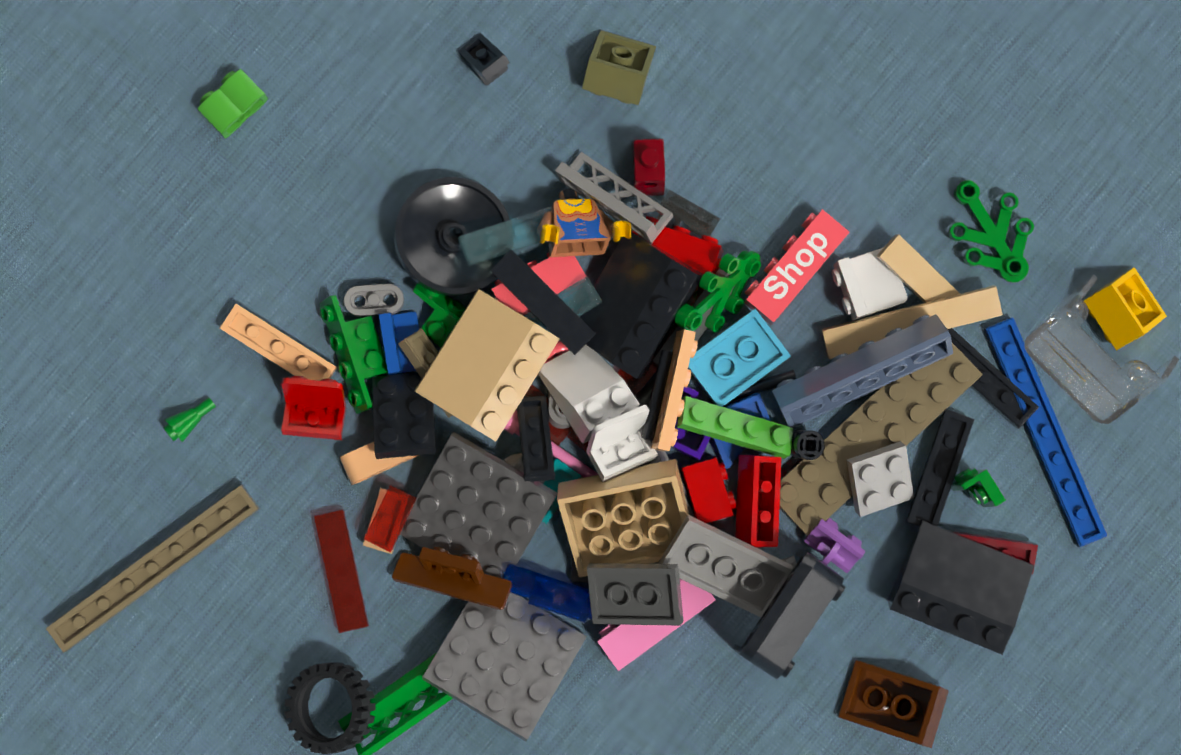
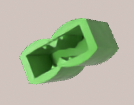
[198,69,268,139]

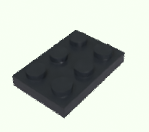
[372,373,436,459]

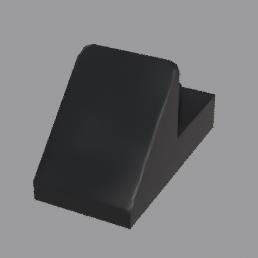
[458,33,510,86]

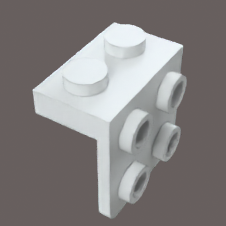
[832,248,907,321]
[586,405,657,482]

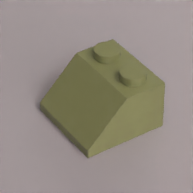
[582,30,656,105]

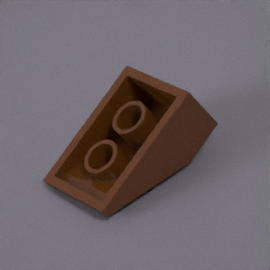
[838,660,949,748]

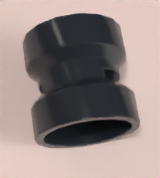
[790,429,824,460]

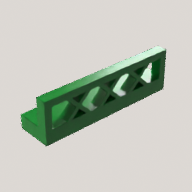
[338,653,453,755]

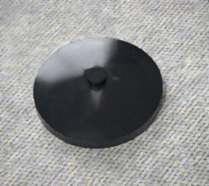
[394,177,513,296]

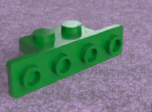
[412,284,465,348]
[320,295,388,414]

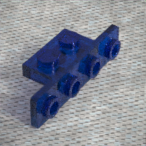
[502,564,608,625]

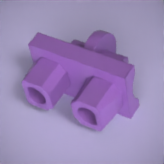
[804,518,865,573]

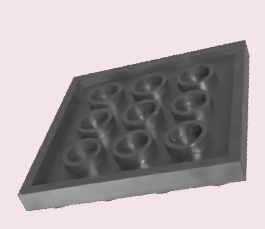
[398,432,558,580]
[422,591,587,741]

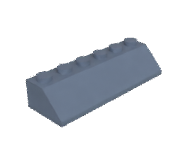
[772,314,953,428]

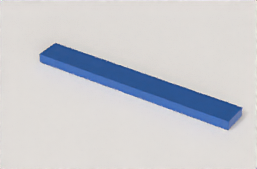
[984,317,1107,547]

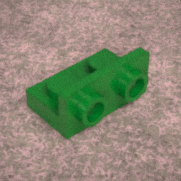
[951,468,1006,507]

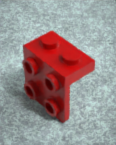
[281,376,347,440]

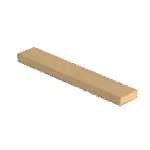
[821,285,1003,359]

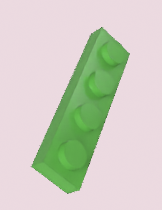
[677,396,793,459]

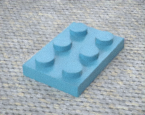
[688,308,791,407]

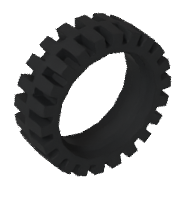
[284,662,376,754]

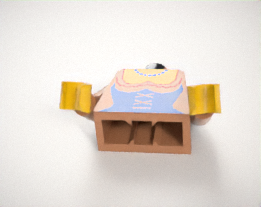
[537,188,631,257]

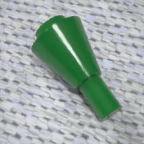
[163,397,216,442]

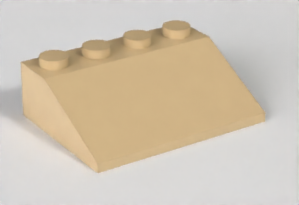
[415,289,559,442]
[557,459,689,577]

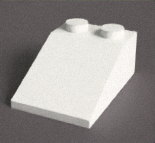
[538,345,640,444]

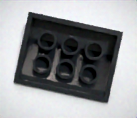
[577,231,704,379]
[887,520,1034,655]

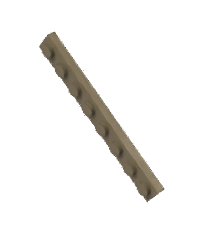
[46,485,260,653]

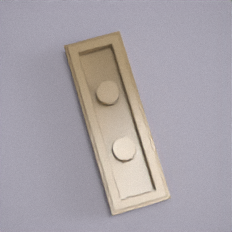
[876,234,960,303]

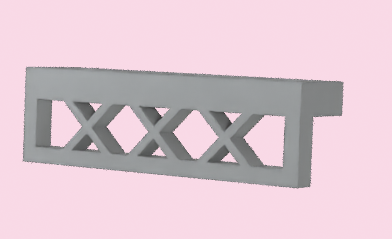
[555,152,673,244]

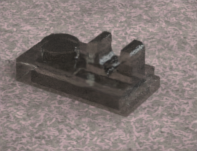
[657,190,720,236]

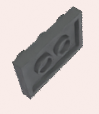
[587,563,684,626]

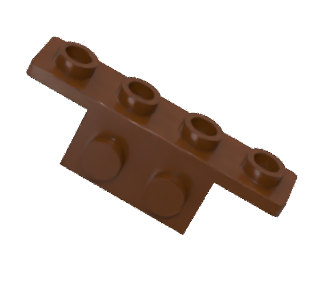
[392,547,512,610]

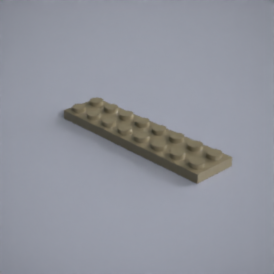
[780,343,983,536]

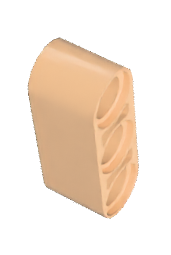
[340,442,420,485]

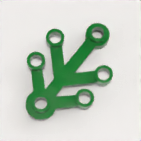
[948,180,1034,283]
[675,250,761,332]

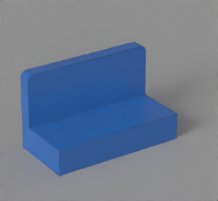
[379,312,420,375]

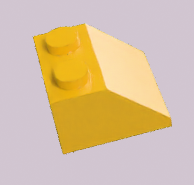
[1084,267,1167,351]

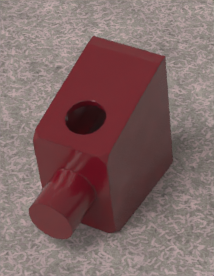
[632,139,665,196]

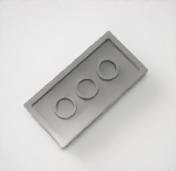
[658,515,794,617]

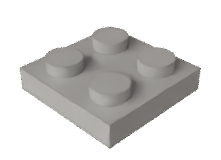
[847,441,914,517]

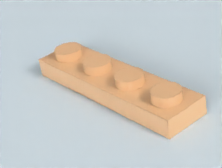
[220,304,337,381]
[651,329,698,451]

